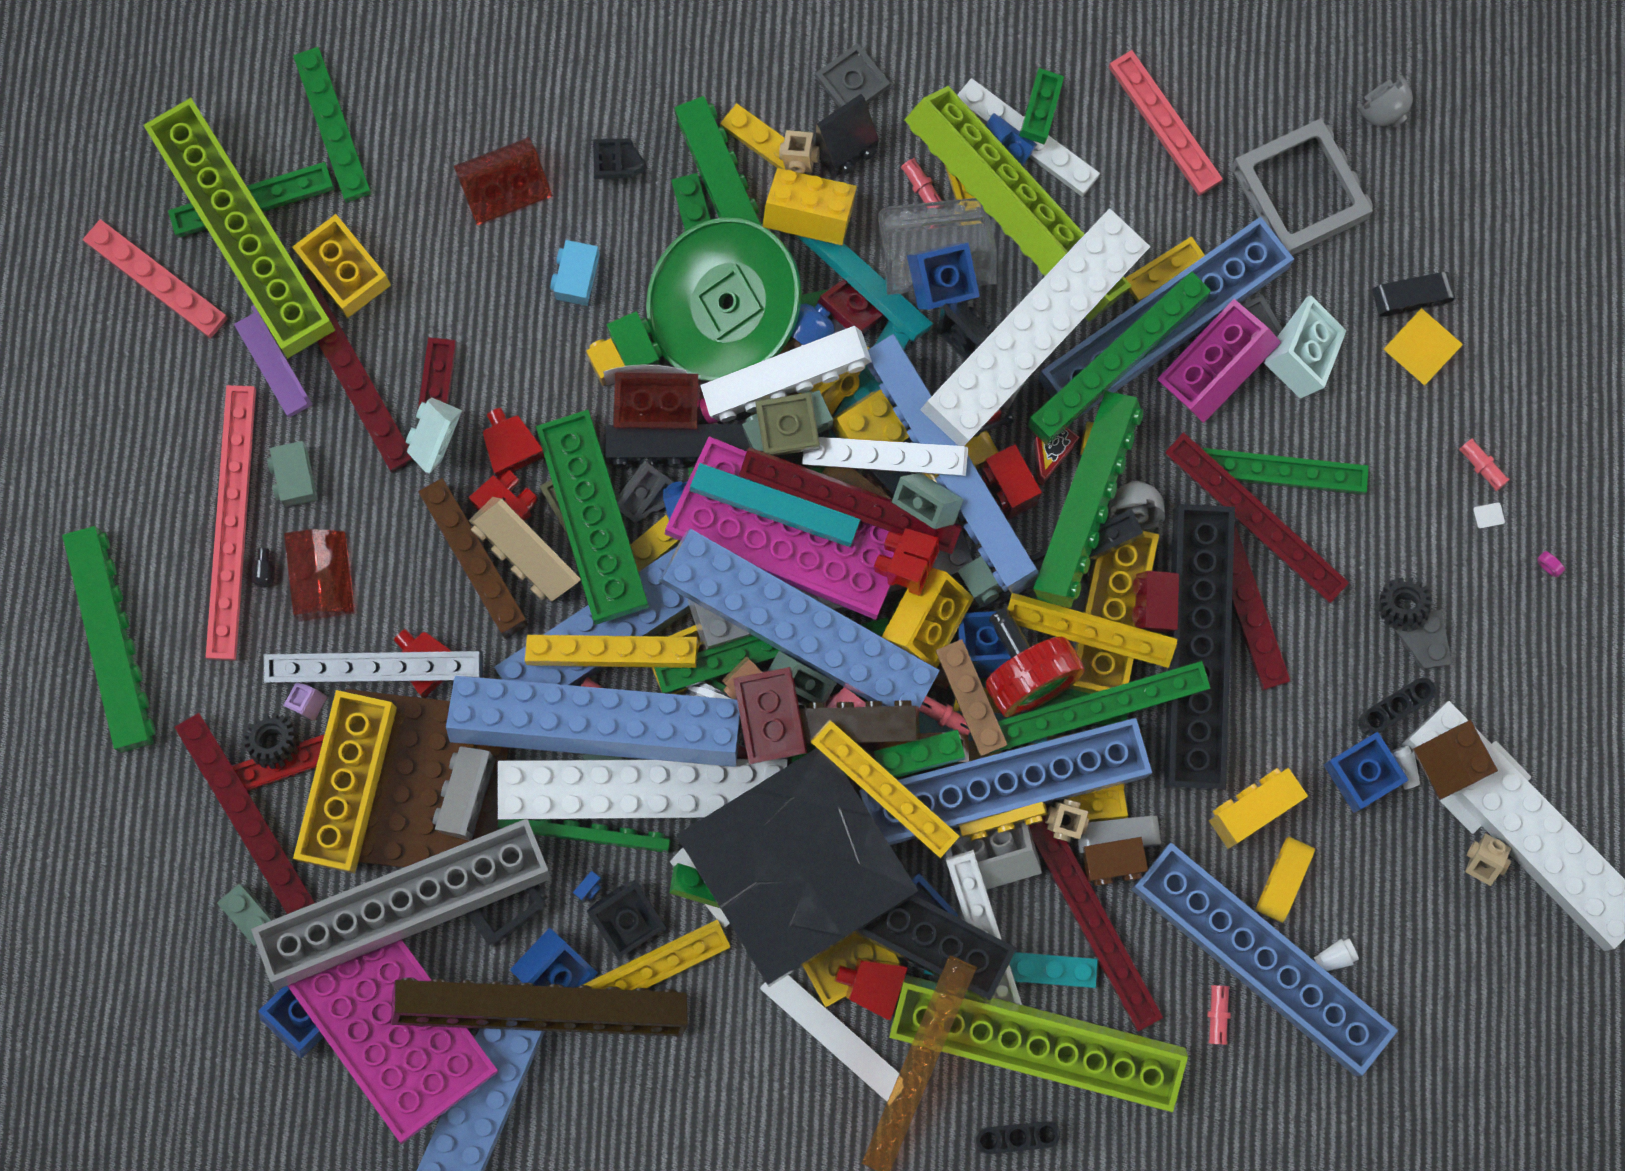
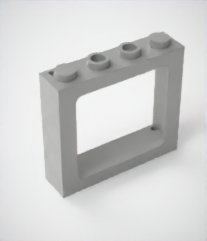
[1231,118,1373,255]

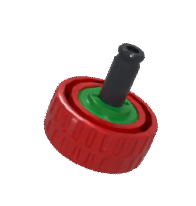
[986,609,1085,717]

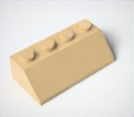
[469,497,581,601]

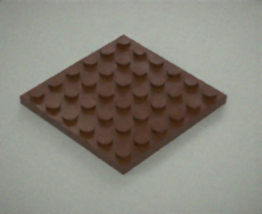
[346,689,510,868]

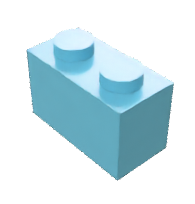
[550,240,600,306]

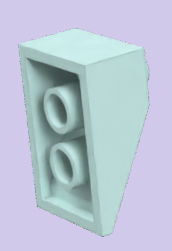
[1264,295,1346,398]
[406,397,462,473]

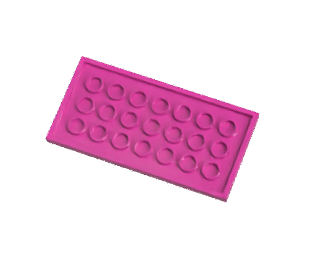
[665,437,894,620]
[288,939,498,1144]

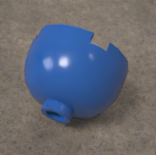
[791,303,835,345]

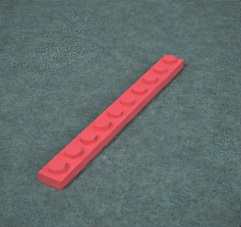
[206,385,256,661]

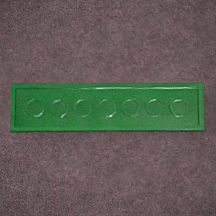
[536,410,650,625]

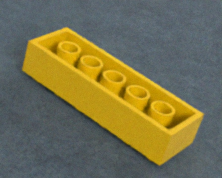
[1068,531,1159,694]
[293,690,397,874]

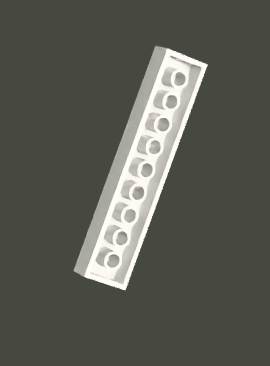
[920,208,1150,446]
[1402,701,1625,951]
[498,758,787,819]

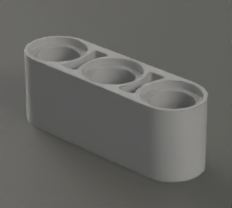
[1078,816,1161,854]

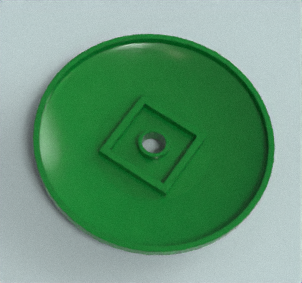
[646,218,801,382]

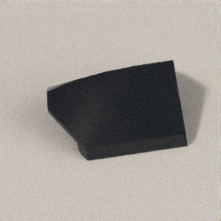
[593,138,644,179]

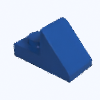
[985,113,1037,166]

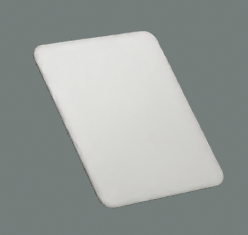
[1474,503,1505,528]

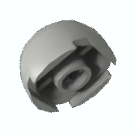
[1357,75,1413,127]
[1109,481,1165,532]

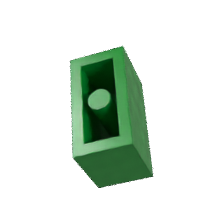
[606,311,662,366]

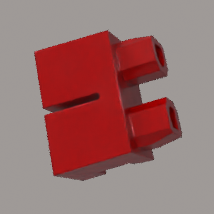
[469,470,538,521]
[874,529,939,596]

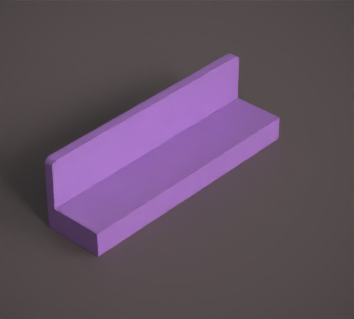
[234,305,313,418]

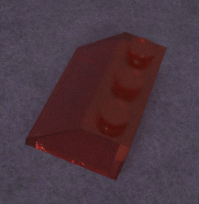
[453,137,553,225]
[613,373,701,429]
[284,529,355,621]

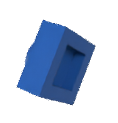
[573,871,602,902]

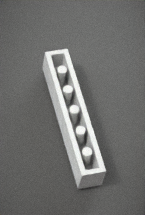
[700,326,872,422]

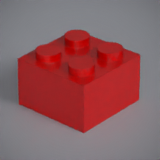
[981,444,1042,520]

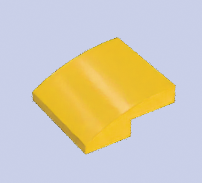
[1383,308,1463,386]
[1067,784,1128,822]

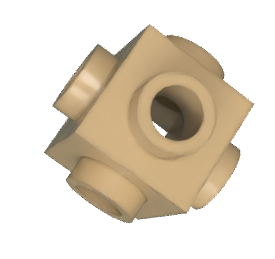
[779,130,820,173]
[1045,799,1089,842]
[1465,833,1511,886]

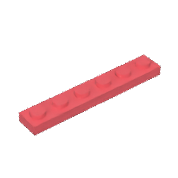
[1109,50,1223,196]
[82,219,228,339]

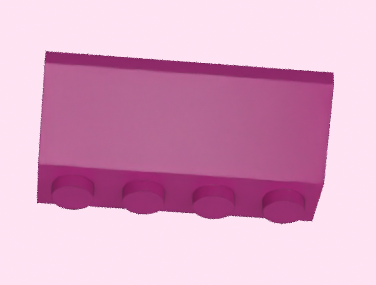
[1157,299,1281,423]

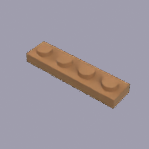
[936,639,1007,756]

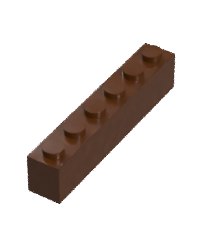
[418,478,529,639]

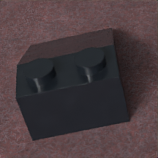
[816,94,879,178]
[937,302,994,361]

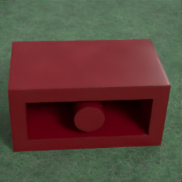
[1132,571,1179,633]

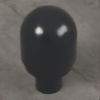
[252,548,275,588]

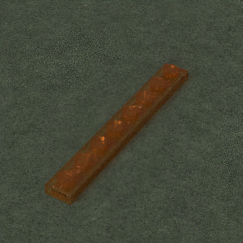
[862,955,977,1171]

